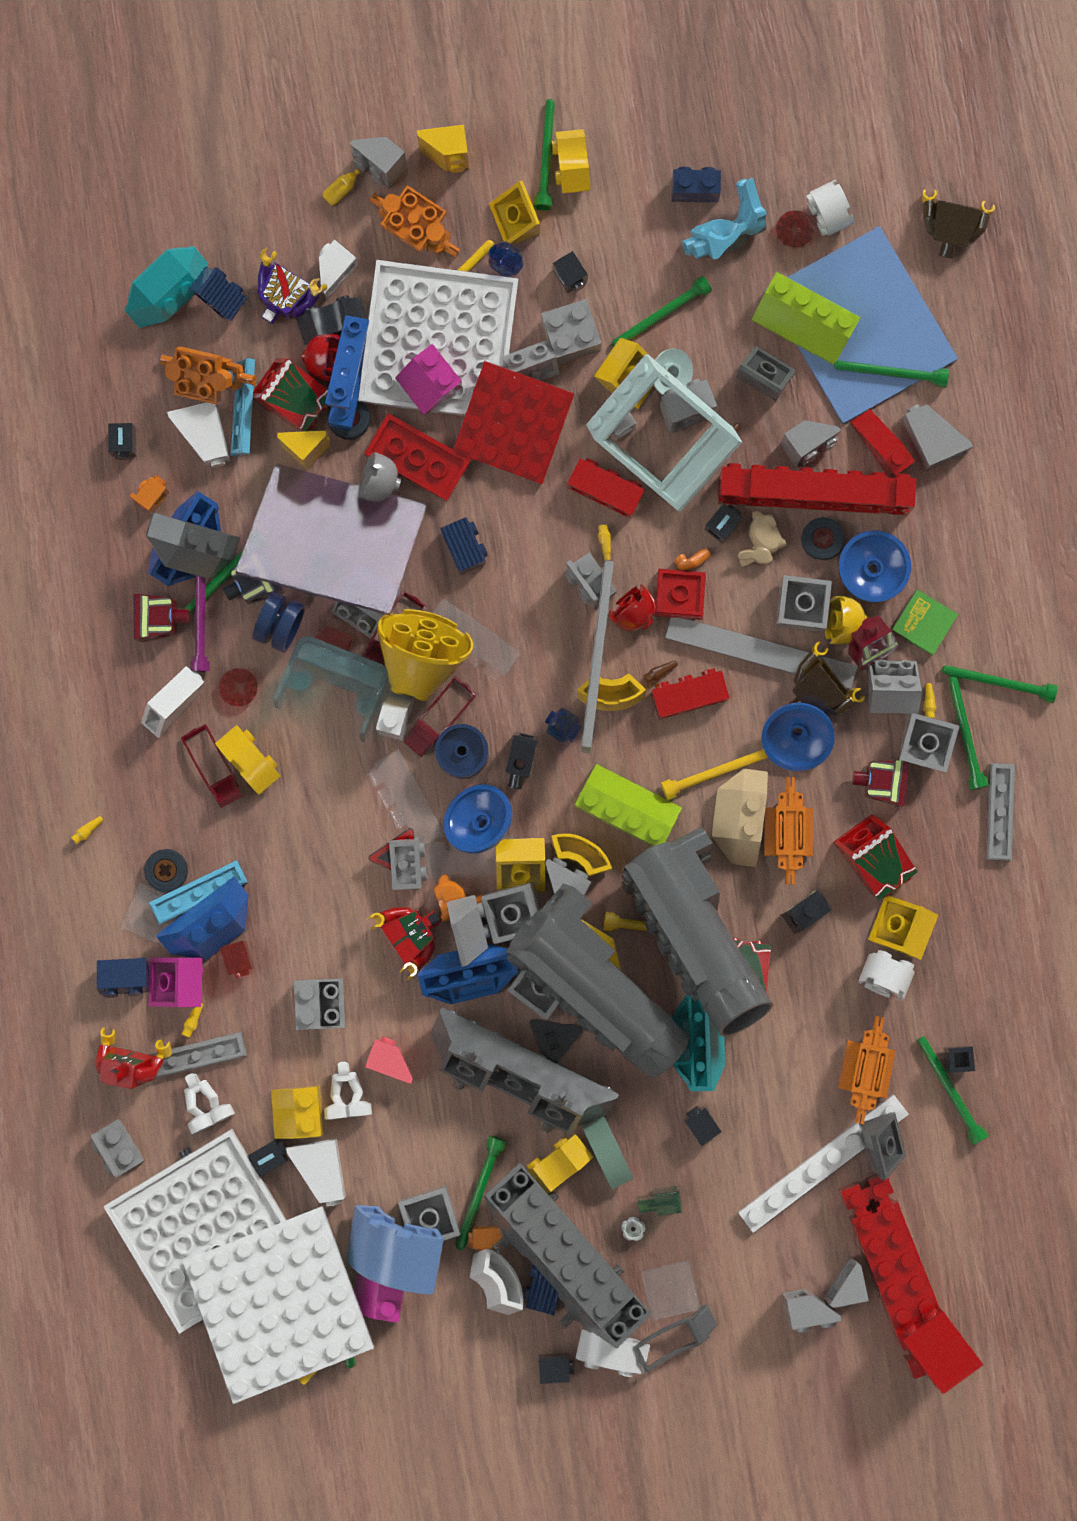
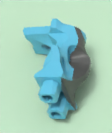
[682,178,767,259]

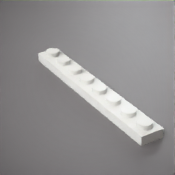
[738,1094,909,1233]

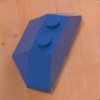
[148,491,221,586]
[156,876,249,960]
[417,943,518,1005]

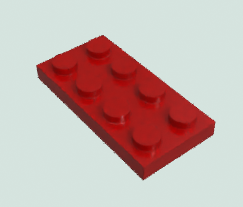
[364,413,471,502]

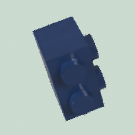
[671,166,721,202]
[97,958,149,998]

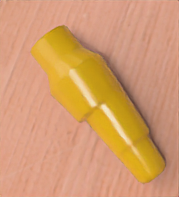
[598,524,611,561]
[923,683,936,719]
[71,816,103,845]
[181,1003,203,1038]

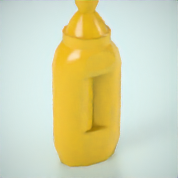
[322,169,360,206]

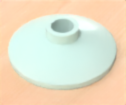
[653,348,693,395]

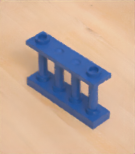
[325,315,369,431]

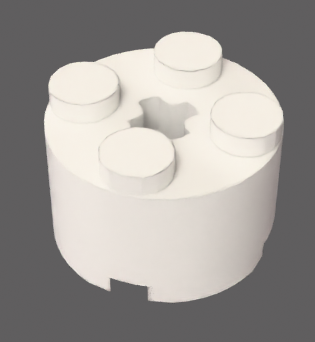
[806,179,855,236]
[858,950,915,1001]

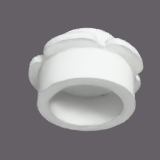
[621,1217,645,1241]

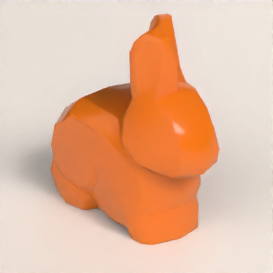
[433,874,484,922]

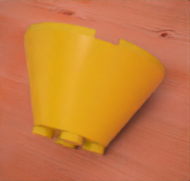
[377,609,473,701]

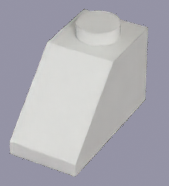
[319,240,358,299]

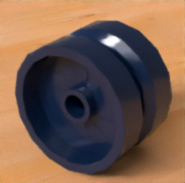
[252,591,306,653]
[435,724,489,779]

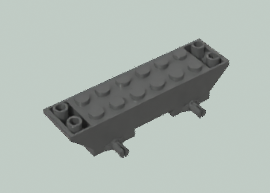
[431,1007,619,1135]
[484,1163,651,1349]

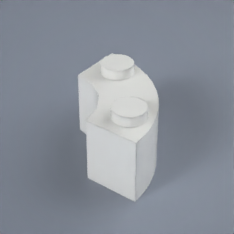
[470,1249,523,1315]
[576,1329,650,1377]

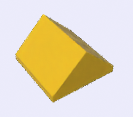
[489,181,540,247]
[277,431,330,470]

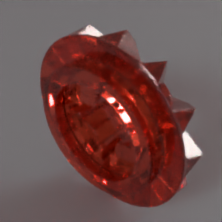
[776,210,814,249]
[219,668,258,707]

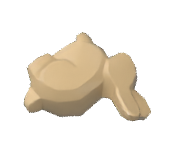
[738,511,787,566]

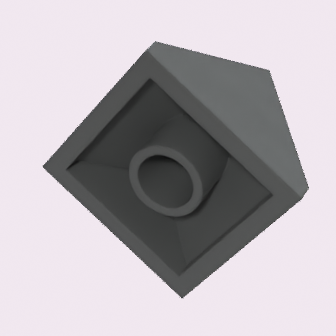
[736,346,796,401]
[859,1112,906,1180]

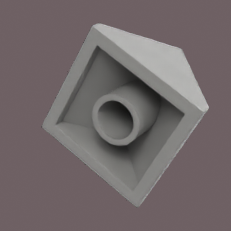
[824,1257,869,1308]

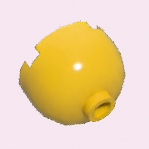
[824,596,867,645]

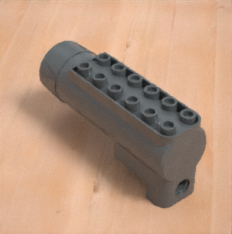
[621,827,773,1036]
[505,883,689,1078]

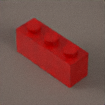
[567,458,645,519]
[651,668,730,720]

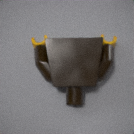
[921,189,995,259]
[789,641,865,716]

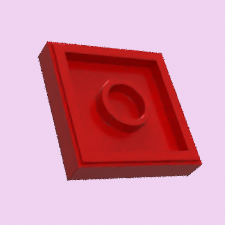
[655,569,706,620]

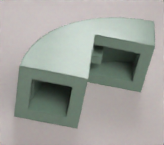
[582,1115,634,1189]

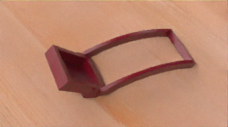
[359,590,427,673]
[403,676,478,758]
[181,724,242,808]

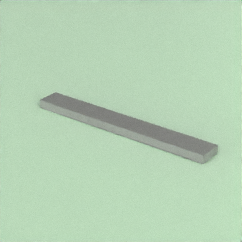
[581,561,614,754]
[665,618,857,690]

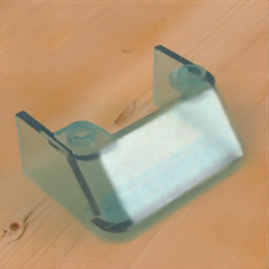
[273,636,388,743]

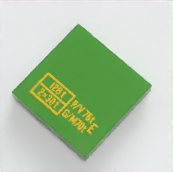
[891,589,958,656]

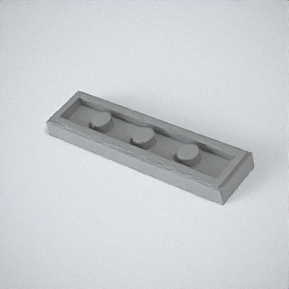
[986,763,1015,861]
[149,1032,247,1078]

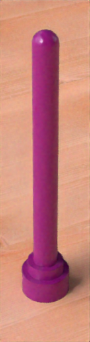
[190,575,210,672]

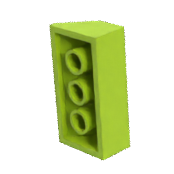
[751,272,861,365]
[574,764,682,846]

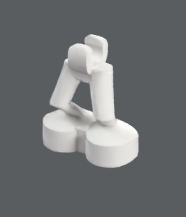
[324,1062,372,1120]
[184,1074,235,1135]

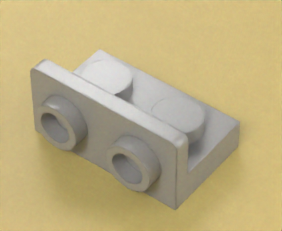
[504,340,560,381]
[389,836,427,890]
[91,1119,144,1178]

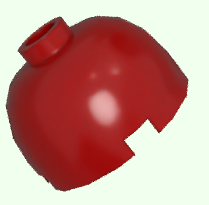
[302,334,340,382]
[608,584,656,632]

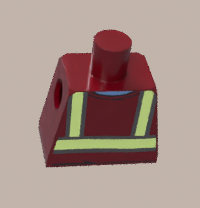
[133,593,190,642]
[848,616,900,671]
[852,760,910,807]

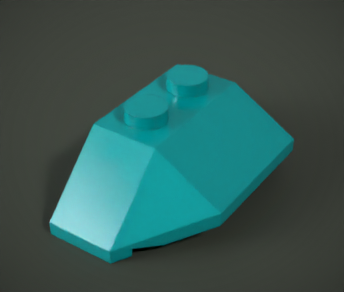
[124,246,208,328]
[672,995,725,1091]

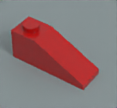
[850,409,915,478]

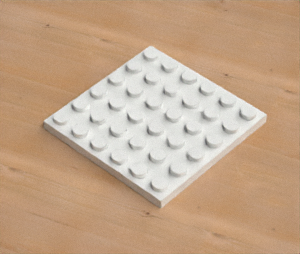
[358,260,518,416]
[104,1129,286,1334]
[183,1206,374,1404]

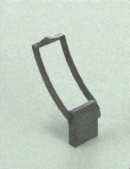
[633,1305,717,1372]

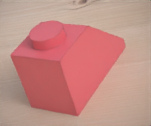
[365,1036,414,1084]

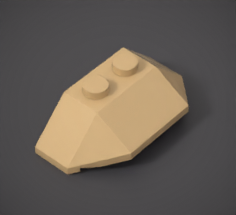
[711,769,768,867]

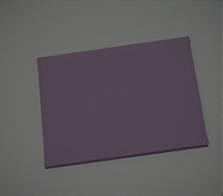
[236,463,427,615]

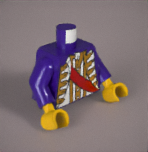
[257,247,327,325]

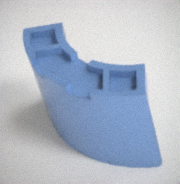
[346,1205,443,1295]

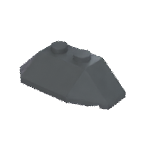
[146,512,240,579]

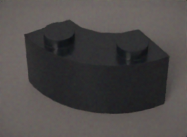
[296,295,367,345]

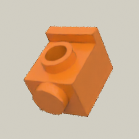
[130,475,170,514]
[468,1226,504,1253]

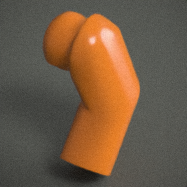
[674,548,711,571]

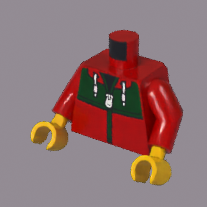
[367,907,442,981]
[94,1028,172,1089]

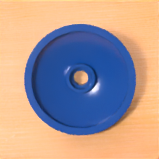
[839,530,911,603]
[762,703,835,771]
[444,785,512,854]

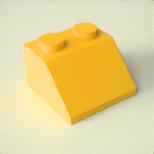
[417,125,469,173]
[594,338,654,409]
[496,838,545,892]
[868,896,938,960]
[271,1085,324,1139]

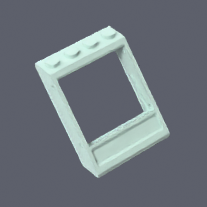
[586,354,743,512]

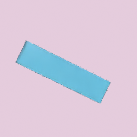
[231,358,255,457]
[149,860,248,925]

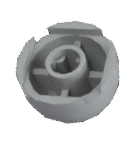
[358,452,401,502]

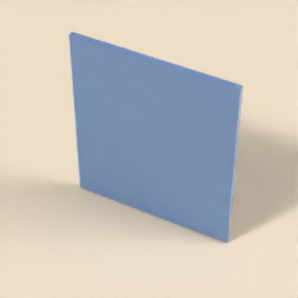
[765,226,958,424]

